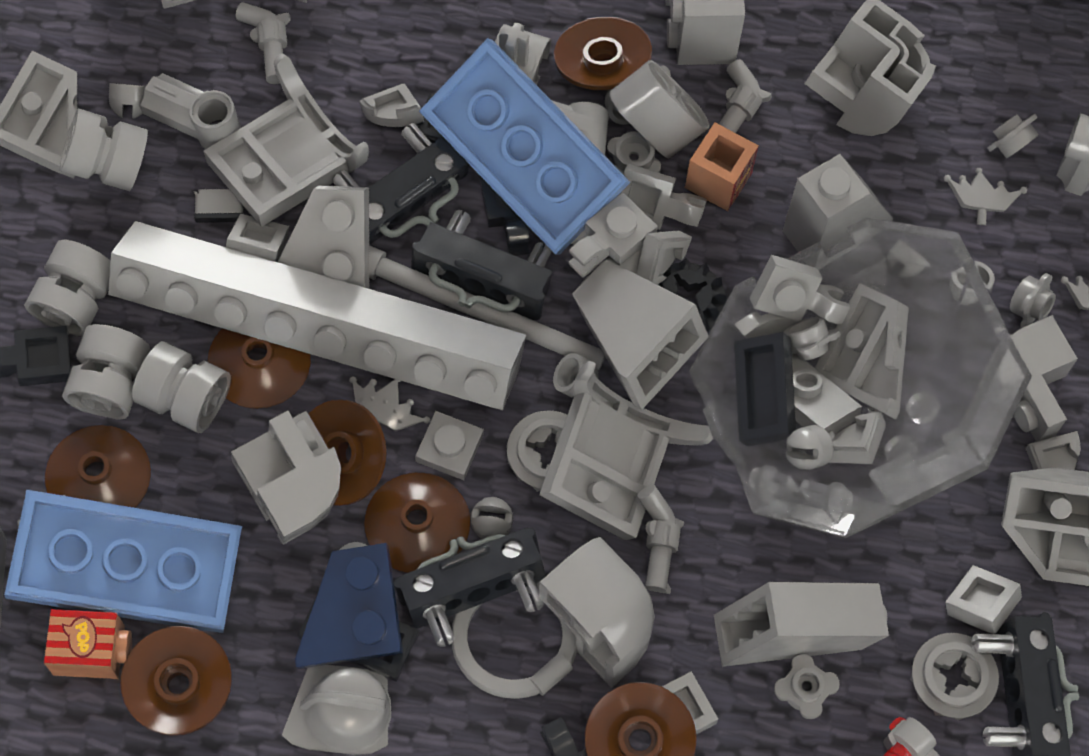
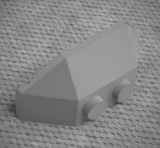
[1001,467,1089,586]

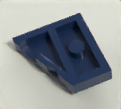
[295,543,403,669]

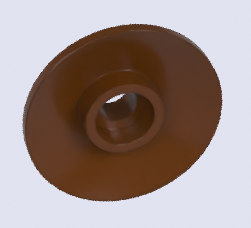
[554,17,652,90]
[207,328,311,409]
[308,400,387,506]
[45,425,151,508]
[364,472,470,573]
[120,626,232,735]
[585,682,697,756]

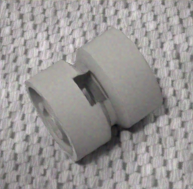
[59,108,148,191]
[24,240,110,336]
[62,324,150,420]
[132,341,231,433]

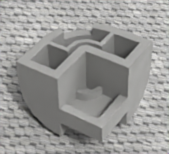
[804,0,936,136]
[231,411,341,545]
[539,537,655,688]

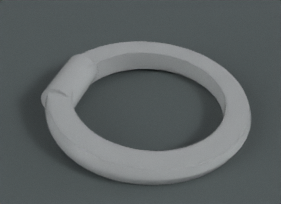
[451,582,577,699]

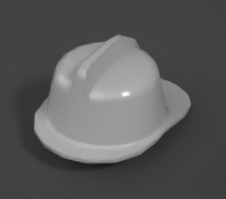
[282,665,391,755]

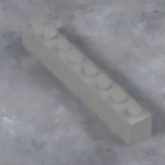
[108,221,526,411]

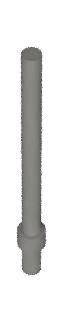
[369,245,605,370]

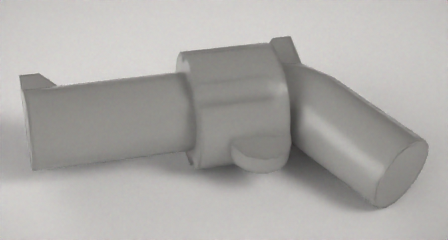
[236,2,291,84]
[719,59,772,133]
[637,484,684,594]

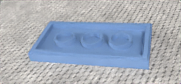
[419,38,630,255]
[4,490,242,633]

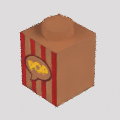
[685,122,759,211]
[44,609,132,679]

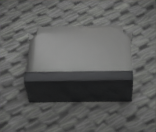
[194,189,244,223]

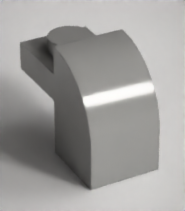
[988,315,1078,442]

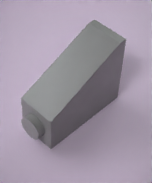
[783,154,893,267]
[572,259,709,410]
[714,582,889,667]

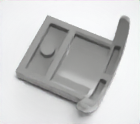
[203,54,369,227]
[539,361,715,540]

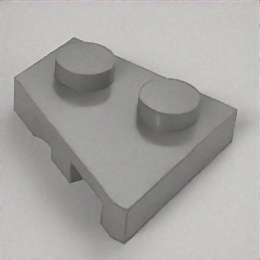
[0,51,77,179]
[278,186,369,289]
[815,283,909,419]

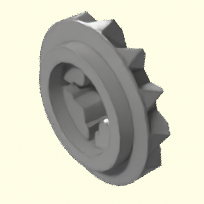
[507,411,567,492]
[910,633,999,721]

